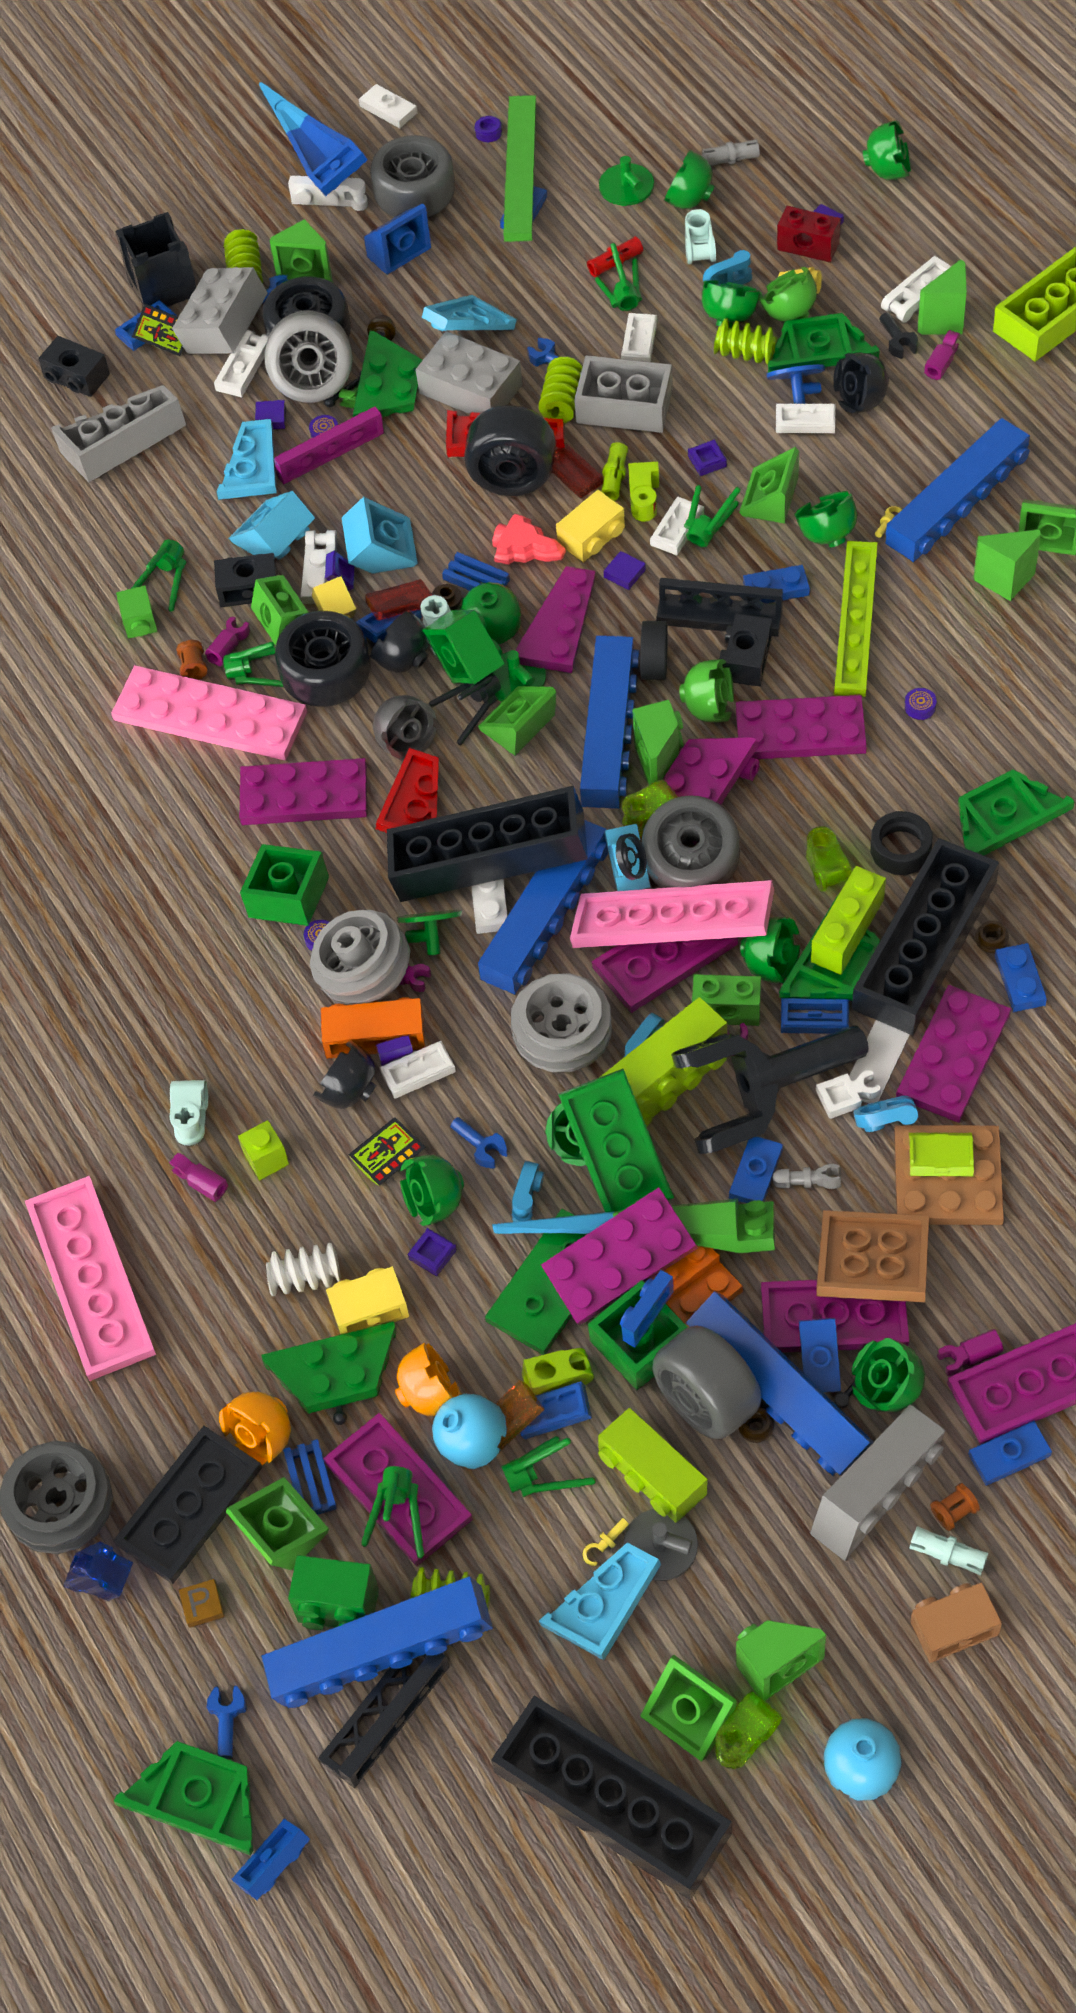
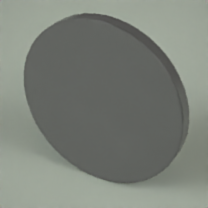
[624,1509,698,1581]

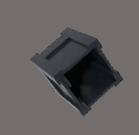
[115,212,196,308]

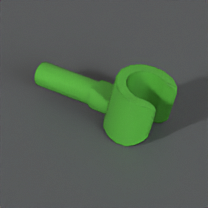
[339,387,358,408]

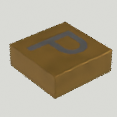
[179,1579,225,1628]

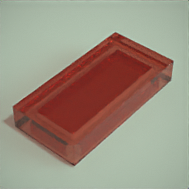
[552,443,603,499]
[365,579,433,620]

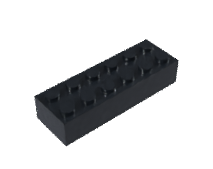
[387,786,588,902]
[852,838,999,1035]
[491,1695,732,1901]

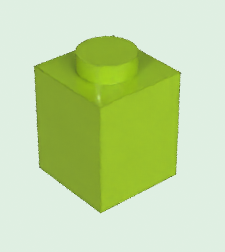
[238,1120,289,1180]

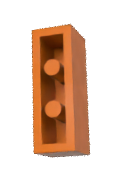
[321,997,425,1059]

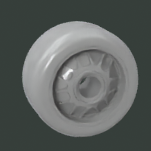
[265,311,352,403]

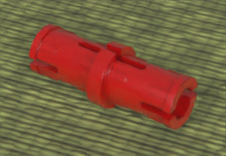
[587,236,643,277]

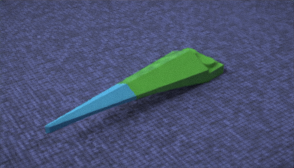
[492,1198,775,1253]

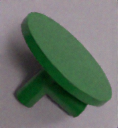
[599,156,654,206]
[492,650,546,702]
[397,910,463,955]

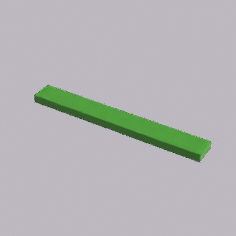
[503,95,536,242]

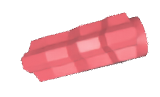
[492,514,566,565]

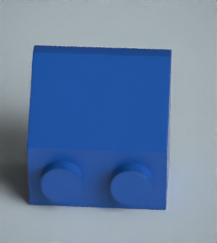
[364,203,431,275]

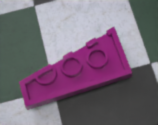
[515,566,596,673]

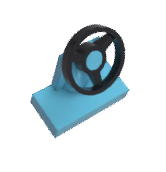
[604,824,650,891]

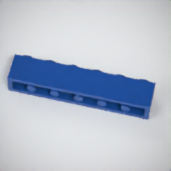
[885,418,1030,562]
[580,635,640,809]
[478,820,608,995]
[686,1291,874,1476]
[262,1576,493,1708]

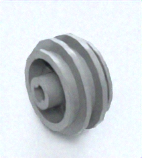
[310,910,410,1005]
[511,973,612,1072]

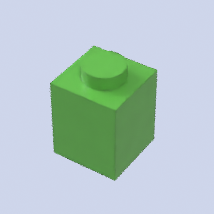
[116,585,157,639]

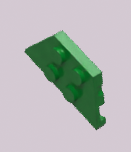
[768,313,880,373]
[353,331,422,417]
[958,769,1075,856]
[779,895,881,1001]
[261,1321,397,1414]
[114,1741,253,1855]

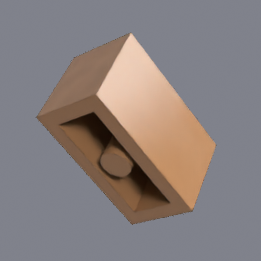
[910,1582,1002,1663]

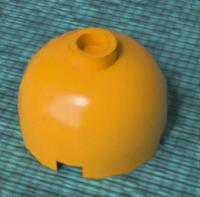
[395,1343,461,1416]
[219,1391,291,1465]

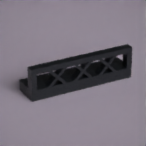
[656,578,783,637]
[318,1653,449,1789]

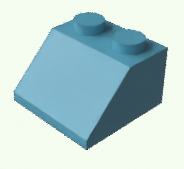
[229,490,315,560]
[341,497,418,574]

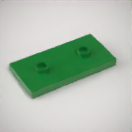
[558,1068,674,1212]
[485,1208,587,1355]

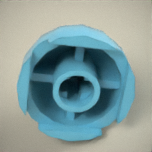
[432,1393,507,1469]
[824,1718,902,1800]

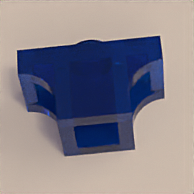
[63,1542,133,1601]

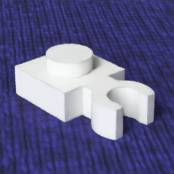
[816,1070,881,1119]

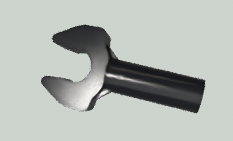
[879,312,918,359]

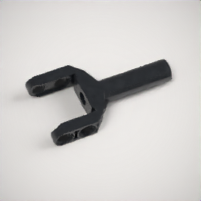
[671,1025,869,1154]

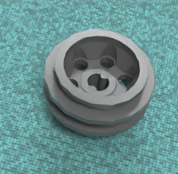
[0,1441,113,1554]

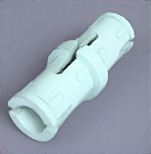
[909,1526,989,1576]

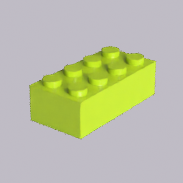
[993,247,1076,362]
[600,997,727,1127]

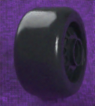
[263,276,351,362]
[464,405,556,496]
[275,611,370,707]

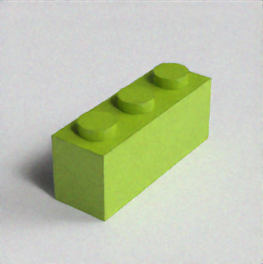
[811,866,886,975]
[598,1408,708,1523]

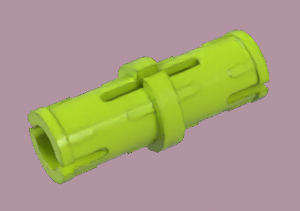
[601,442,628,501]

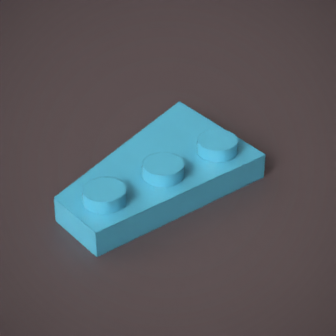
[422,295,517,331]
[217,419,277,500]
[538,1543,661,1660]

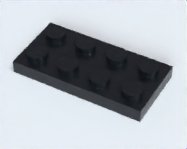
[113,1426,262,1584]

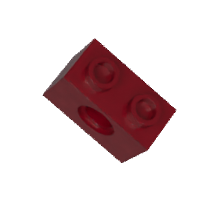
[777,206,841,263]

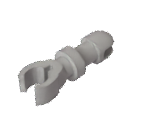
[772,1164,841,1189]

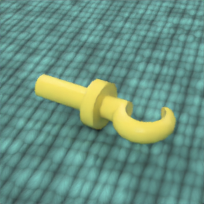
[875,506,902,538]
[583,1518,629,1566]

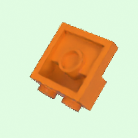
[652,1246,743,1327]

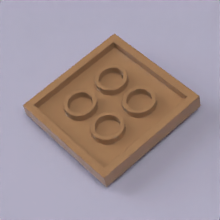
[894,1125,1004,1225]
[817,1210,929,1302]

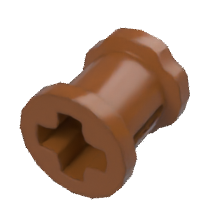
[176,639,208,680]
[930,1483,980,1531]

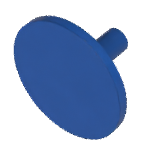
[766,365,825,404]

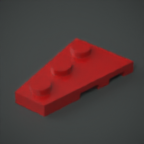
[376,748,439,833]

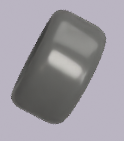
[370,135,455,218]
[642,795,740,888]
[652,1326,761,1439]

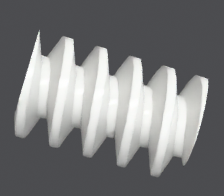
[266,1243,341,1296]

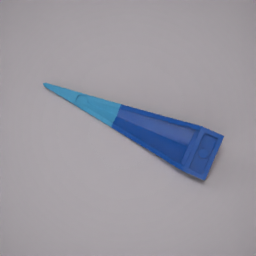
[259,82,368,197]

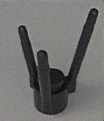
[429,673,501,745]

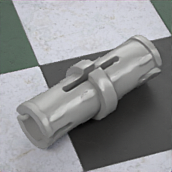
[702,139,760,166]

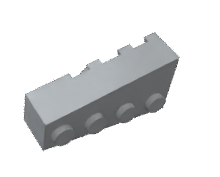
[51,385,186,482]
[810,1404,946,1561]

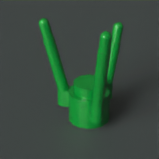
[595,243,642,311]
[684,485,741,547]
[131,539,187,612]
[224,642,284,687]
[501,1436,596,1497]
[361,1466,424,1559]

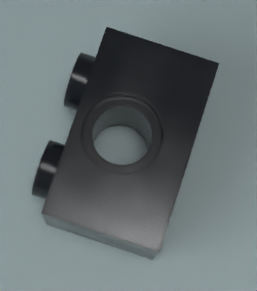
[38,336,110,397]
[214,553,278,608]
[719,614,772,687]

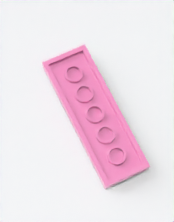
[111,665,307,761]
[570,880,774,948]
[25,1176,156,1381]

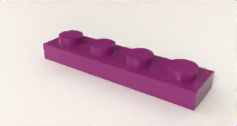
[274,407,384,485]

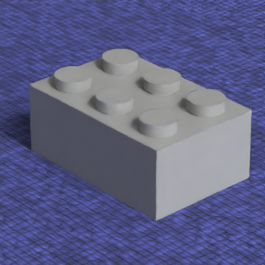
[172,267,267,354]
[416,331,522,414]
[574,356,673,433]

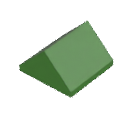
[270,219,333,283]
[917,259,967,335]
[739,447,799,524]
[973,529,1041,601]
[478,686,556,756]
[226,1477,329,1570]
[640,1655,737,1762]

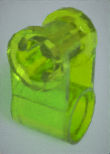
[622,780,678,836]
[806,826,852,892]
[715,1691,783,1769]

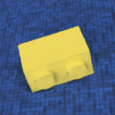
[556,490,625,563]
[326,1266,409,1334]

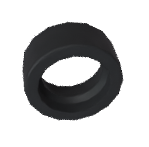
[640,621,668,680]
[870,811,933,875]

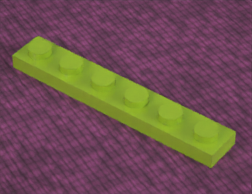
[834,541,878,697]

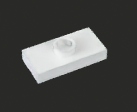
[359,84,417,128]
[621,313,658,362]
[776,404,836,433]
[650,496,704,555]
[380,1041,456,1099]

